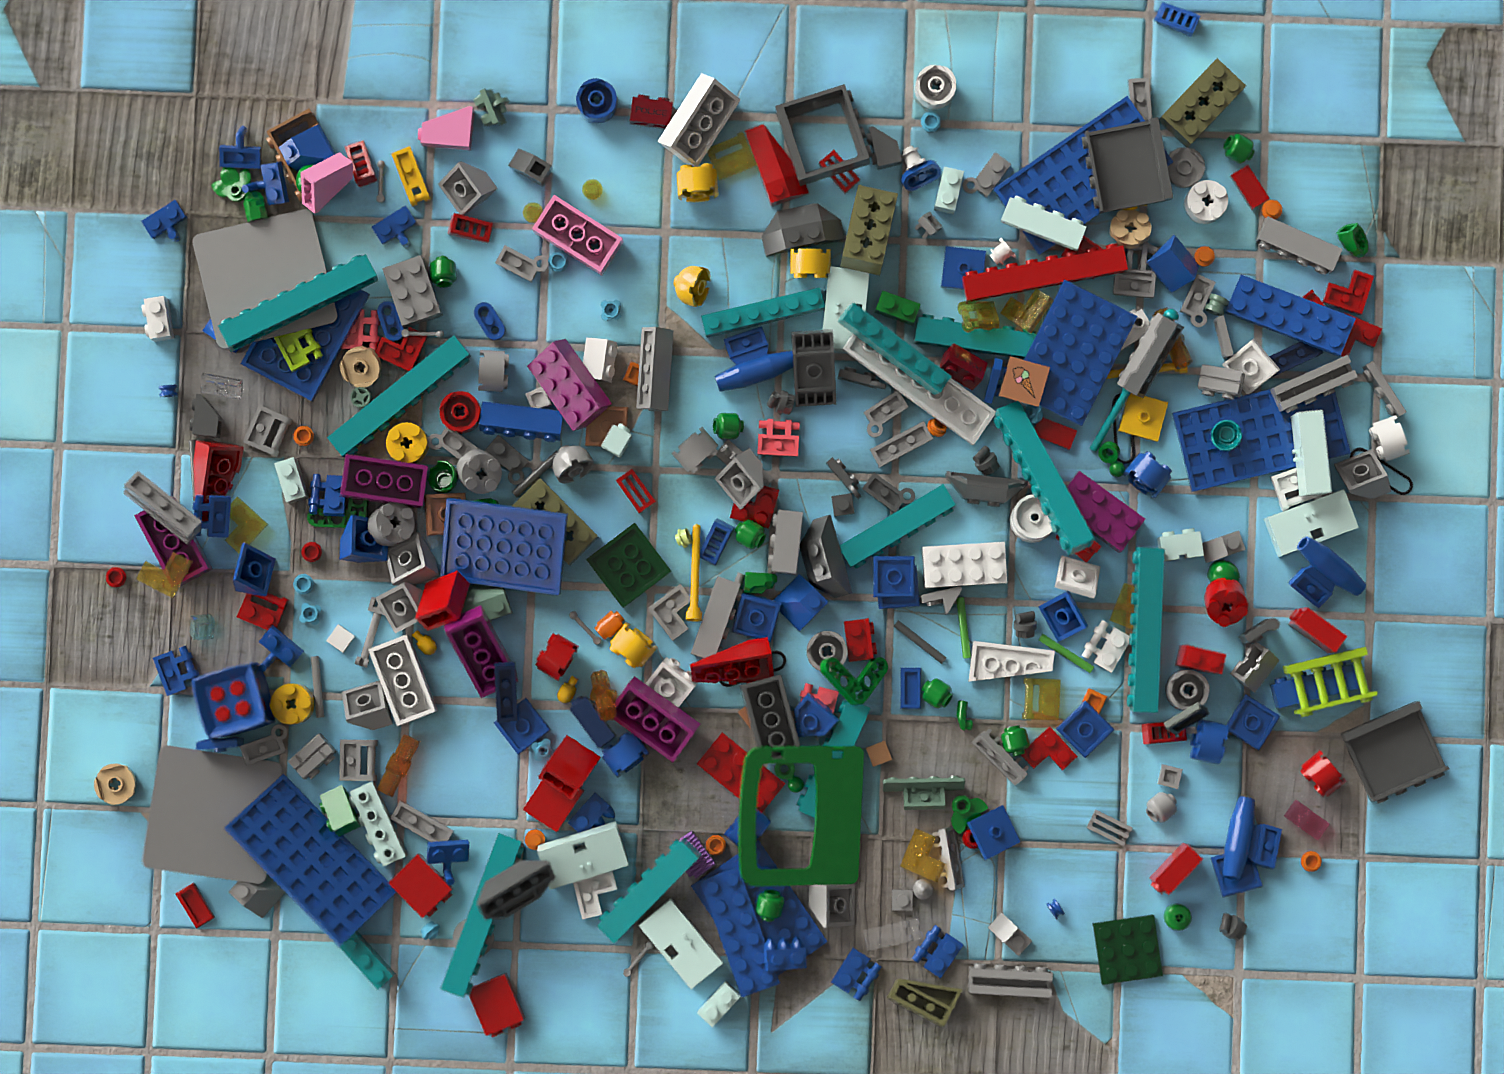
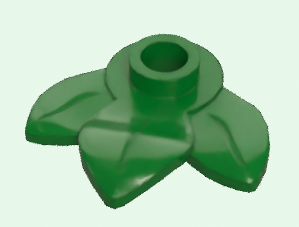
[212,167,251,202]
[951,795,988,834]

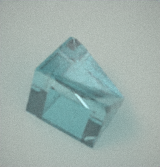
[190,614,215,640]

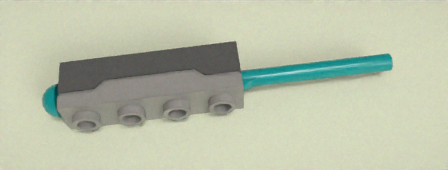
[1090,309,1184,452]

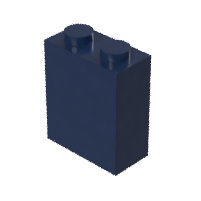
[570,696,617,749]

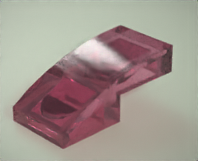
[1284,799,1330,841]

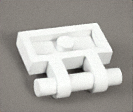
[1082,620,1129,673]

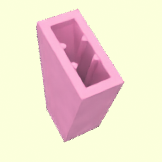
[418,106,475,150]
[301,152,353,214]

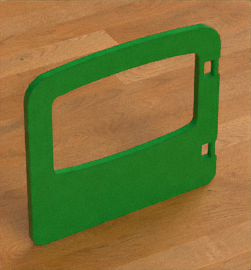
[738,746,864,886]

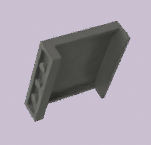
[1082,117,1173,214]
[1340,701,1449,804]

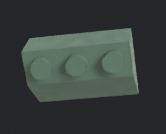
[461,584,513,621]

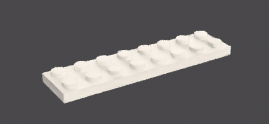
[842,334,996,445]

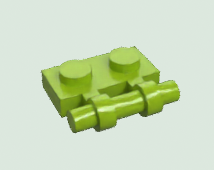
[274,328,323,372]

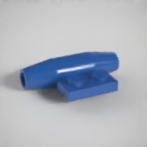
[715,326,794,392]
[1288,536,1366,609]
[1223,797,1282,880]

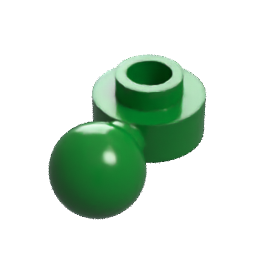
[1098,441,1125,477]
[774,763,804,793]

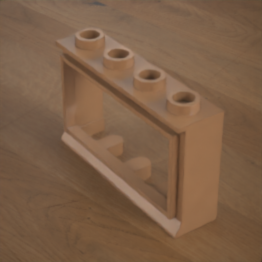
[266,109,350,202]

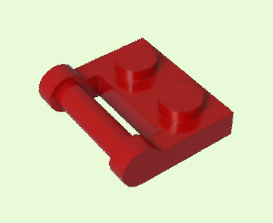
[237,592,289,630]

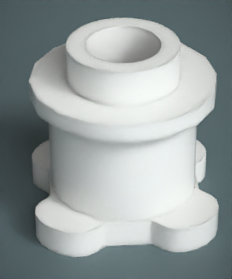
[901,146,926,171]
[989,238,1016,265]

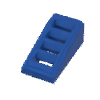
[1154,2,1200,37]
[700,519,735,566]

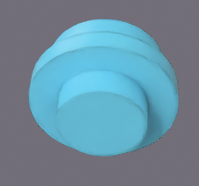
[921,112,941,132]
[548,252,568,272]
[293,574,314,594]
[420,921,440,940]

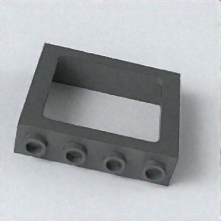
[775,84,872,186]

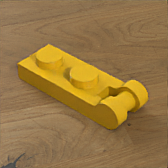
[391,146,431,207]

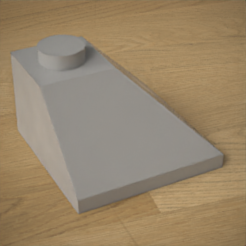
[438,161,497,215]
[715,448,763,510]
[1334,449,1391,499]
[387,532,439,585]
[375,582,423,633]
[342,680,392,730]
[229,874,286,918]
[809,884,855,927]

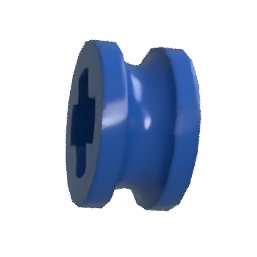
[159,385,178,397]
[1046,898,1065,919]

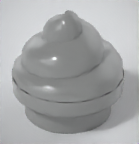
[913,879,933,900]

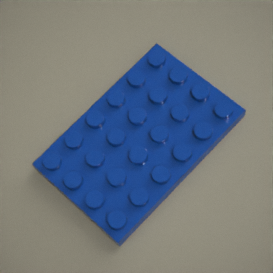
[241,271,370,402]
[1024,280,1138,426]
[440,498,568,595]
[691,839,828,976]

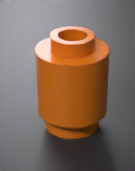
[594,611,625,640]

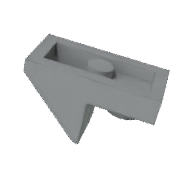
[1202,531,1246,563]
[920,586,962,615]
[988,912,1032,956]

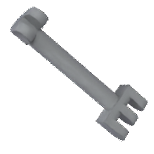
[355,597,384,668]

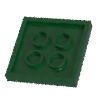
[586,523,672,608]
[1092,914,1163,985]

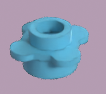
[601,300,621,321]
[1025,404,1043,424]
[299,603,322,625]
[531,738,554,761]

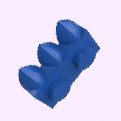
[568,792,615,833]
[764,936,807,971]

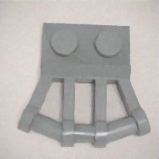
[1112,241,1159,298]

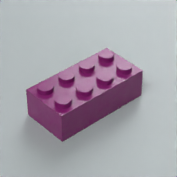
[527,339,612,431]
[339,454,428,508]
[1066,471,1145,553]
[134,496,213,588]
[444,605,518,698]
[606,676,701,762]

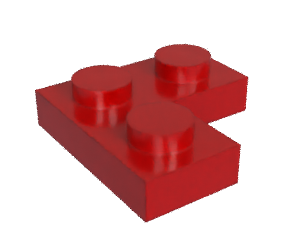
[1322,270,1374,315]
[1341,313,1382,357]
[375,327,428,371]
[730,485,780,529]
[1021,726,1078,770]

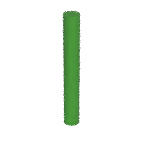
[956,597,971,659]
[1038,633,1094,673]

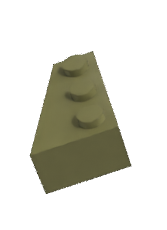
[887,979,963,1027]

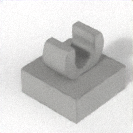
[915,212,943,238]

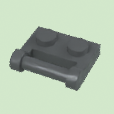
[1238,618,1280,644]

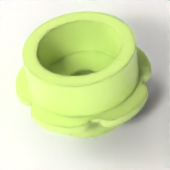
[675,528,692,548]

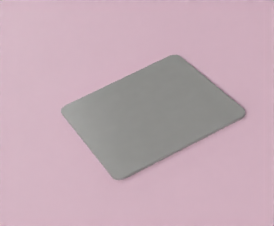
[193,209,337,349]
[142,746,282,884]

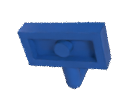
[219,126,261,169]
[242,162,289,205]
[141,200,187,242]
[372,205,417,248]
[984,358,1007,404]
[259,625,304,672]
[426,840,469,885]

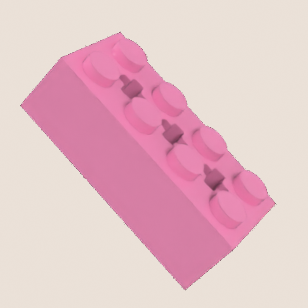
[532,195,624,275]

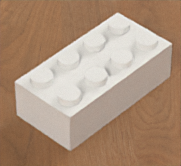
[658,73,740,167]
[922,542,1007,588]
[368,635,438,726]

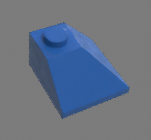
[279,125,335,172]
[339,515,388,563]
[773,574,828,631]

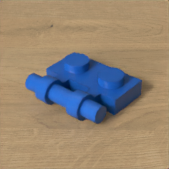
[308,474,346,517]
[192,494,231,538]
[153,646,199,696]
[912,925,964,979]
[831,947,882,1001]

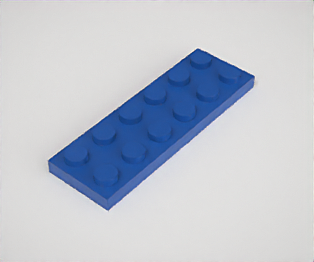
[1225,274,1356,357]
[700,866,780,998]

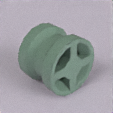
[1204,294,1229,316]
[350,387,372,409]

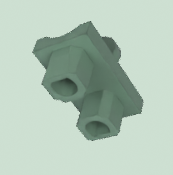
[473,88,509,126]

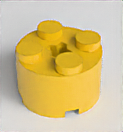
[676,163,719,202]
[790,249,831,278]
[386,422,429,464]
[610,622,658,668]
[270,683,314,725]

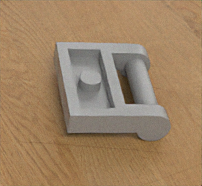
[243,405,293,457]
[339,739,378,781]

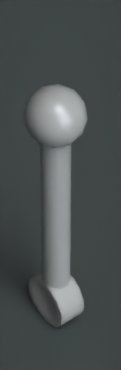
[376,160,385,203]
[401,329,444,338]
[569,611,601,644]
[623,942,654,977]

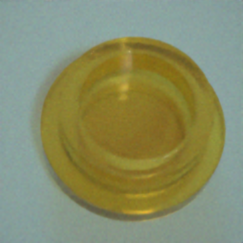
[582,179,603,200]
[523,202,543,223]

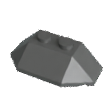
[761,203,845,256]
[945,471,1028,507]
[799,514,852,598]
[477,861,555,920]

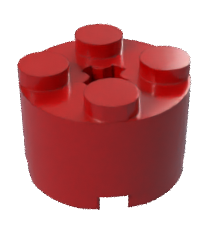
[440,391,481,434]
[1204,578,1248,627]
[535,633,579,681]
[1300,750,1347,797]

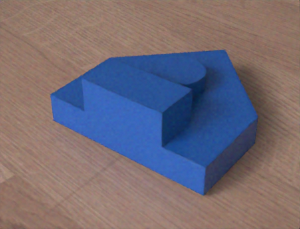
[794,693,839,737]

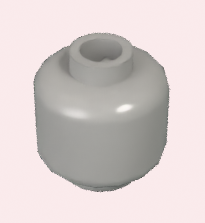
[1146,792,1177,822]

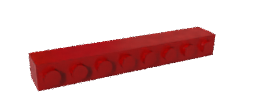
[962,243,1128,303]

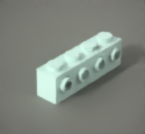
[1001,196,1086,251]
[349,781,408,867]

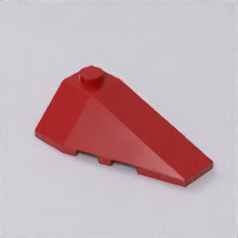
[745,124,809,207]
[193,441,244,521]
[690,637,774,685]

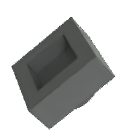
[831,493,854,517]

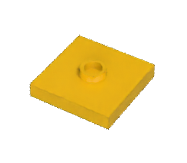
[1118,393,1168,442]

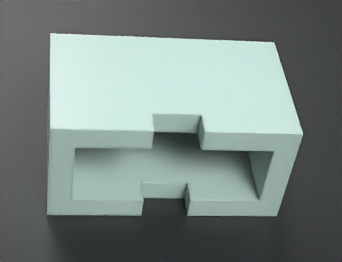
[934,167,964,214]
[601,423,632,458]
[274,457,309,504]
[1157,528,1204,562]
[697,981,741,1027]

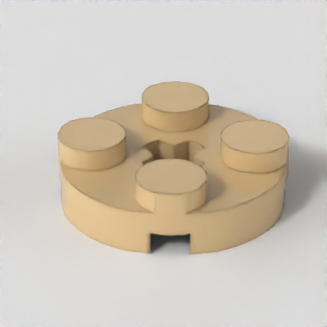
[1110,210,1151,249]
[340,346,382,388]
[94,763,137,805]

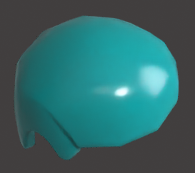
[1211,420,1242,451]

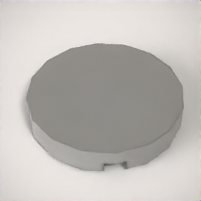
[1168,147,1205,188]

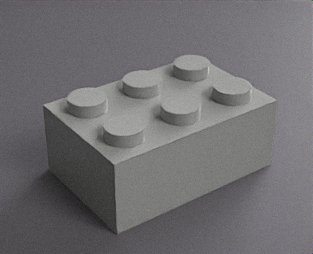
[382,255,443,329]
[768,510,803,575]

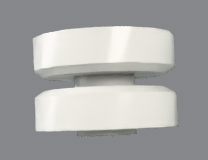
[1010,495,1053,543]

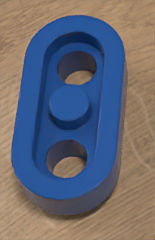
[901,160,941,191]
[377,301,404,341]
[474,302,505,341]

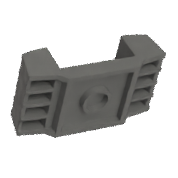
[791,329,836,407]

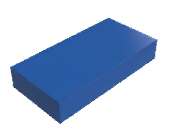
[900,668,921,709]

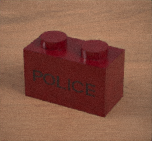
[629,95,674,129]
[939,343,988,390]

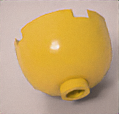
[674,266,711,307]

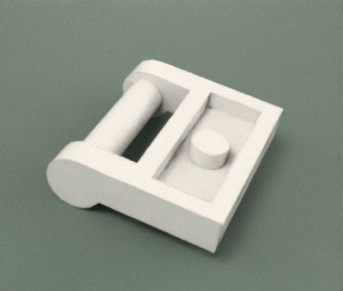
[1270,468,1322,511]

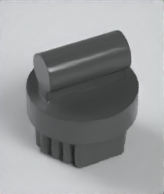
[767,390,795,415]
[973,446,1000,476]
[1014,611,1037,639]
[1219,913,1247,941]

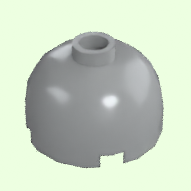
[552,445,594,484]

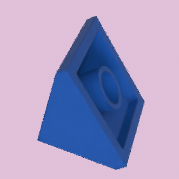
[1146,235,1199,293]
[233,543,276,596]
[1038,591,1088,642]

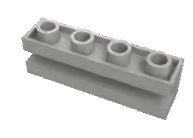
[1255,217,1343,275]
[636,327,673,411]
[1270,355,1358,413]
[124,471,202,545]
[691,576,743,658]
[968,963,1053,998]

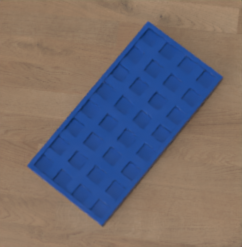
[993,96,1174,256]
[1172,389,1351,492]
[224,774,396,947]

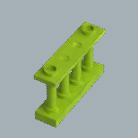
[1283,647,1378,717]

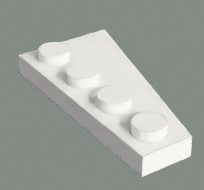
[968,641,1055,682]

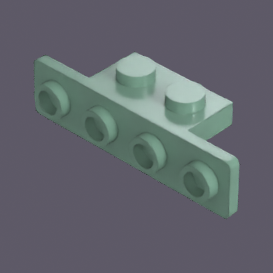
[883,776,965,810]

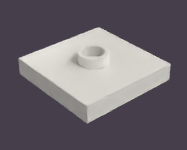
[1222,339,1280,395]
[1055,555,1101,599]

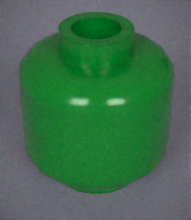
[1223,133,1255,164]
[430,256,457,288]
[713,413,744,439]
[735,519,766,549]
[922,678,953,709]
[1001,725,1030,756]
[756,889,784,922]
[1163,903,1192,931]

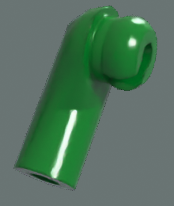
[956,701,973,731]

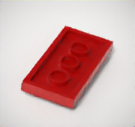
[697,732,786,812]

